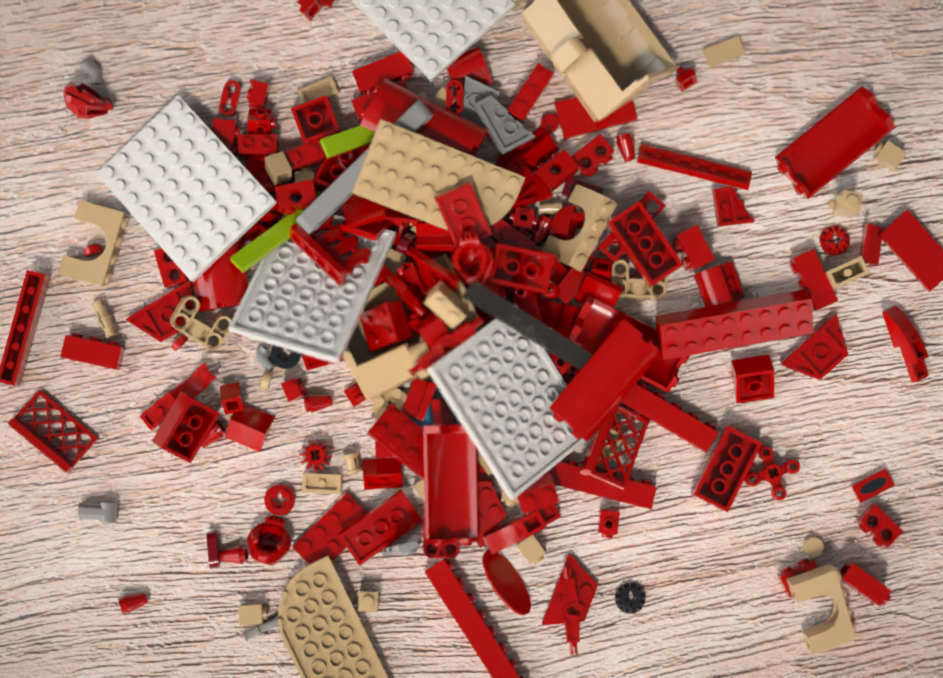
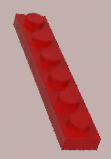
[637,144,752,190]

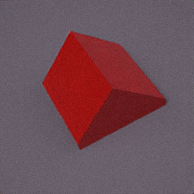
[225,404,275,452]

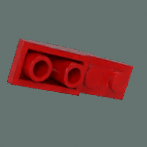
[882,305,929,383]
[483,504,561,554]

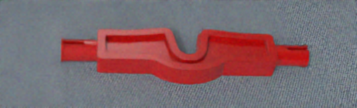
[379,264,427,318]
[408,316,484,377]
[559,566,580,655]

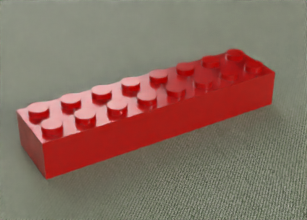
[655,289,814,360]

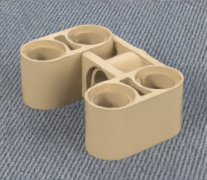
[610,260,667,300]
[170,295,232,350]

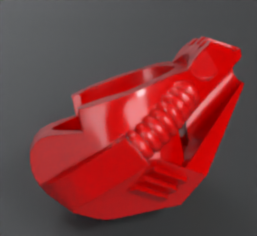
[63,82,114,119]
[452,232,496,286]
[247,515,291,566]

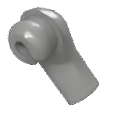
[80,59,101,85]
[256,343,275,371]

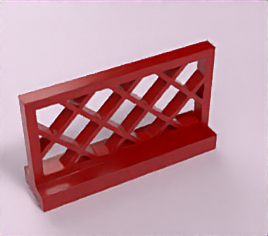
[8,390,98,475]
[579,406,650,490]

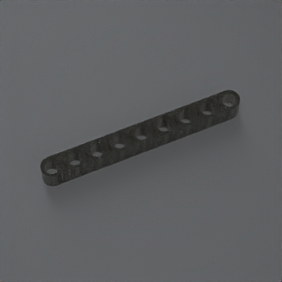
[463,280,593,371]

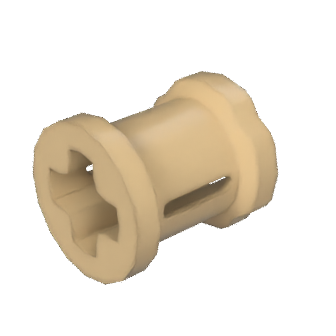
[342,452,363,475]

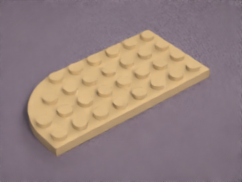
[352,119,525,230]
[278,555,389,678]

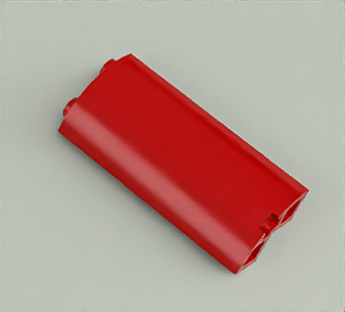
[360,79,488,157]
[774,86,896,199]
[193,238,248,312]
[567,294,690,393]
[549,319,661,442]
[423,424,479,547]

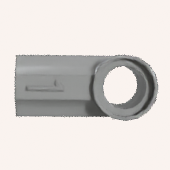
[78,502,118,523]

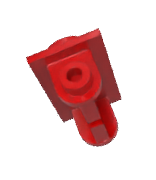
[396,263,427,299]

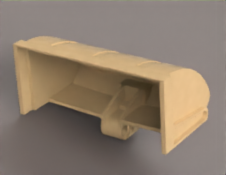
[522,0,679,122]
[343,253,482,400]

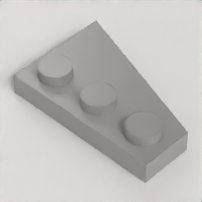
[461,76,500,128]
[473,96,535,155]
[382,539,420,557]

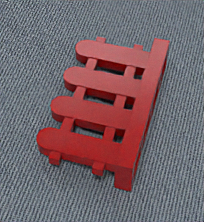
[290,215,371,286]

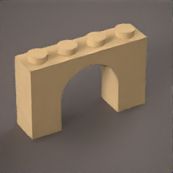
[541,184,617,272]
[58,200,128,288]
[787,564,857,655]

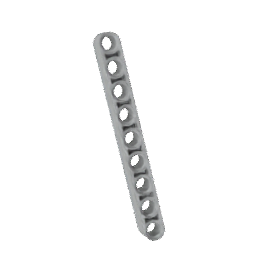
[296,100,433,235]

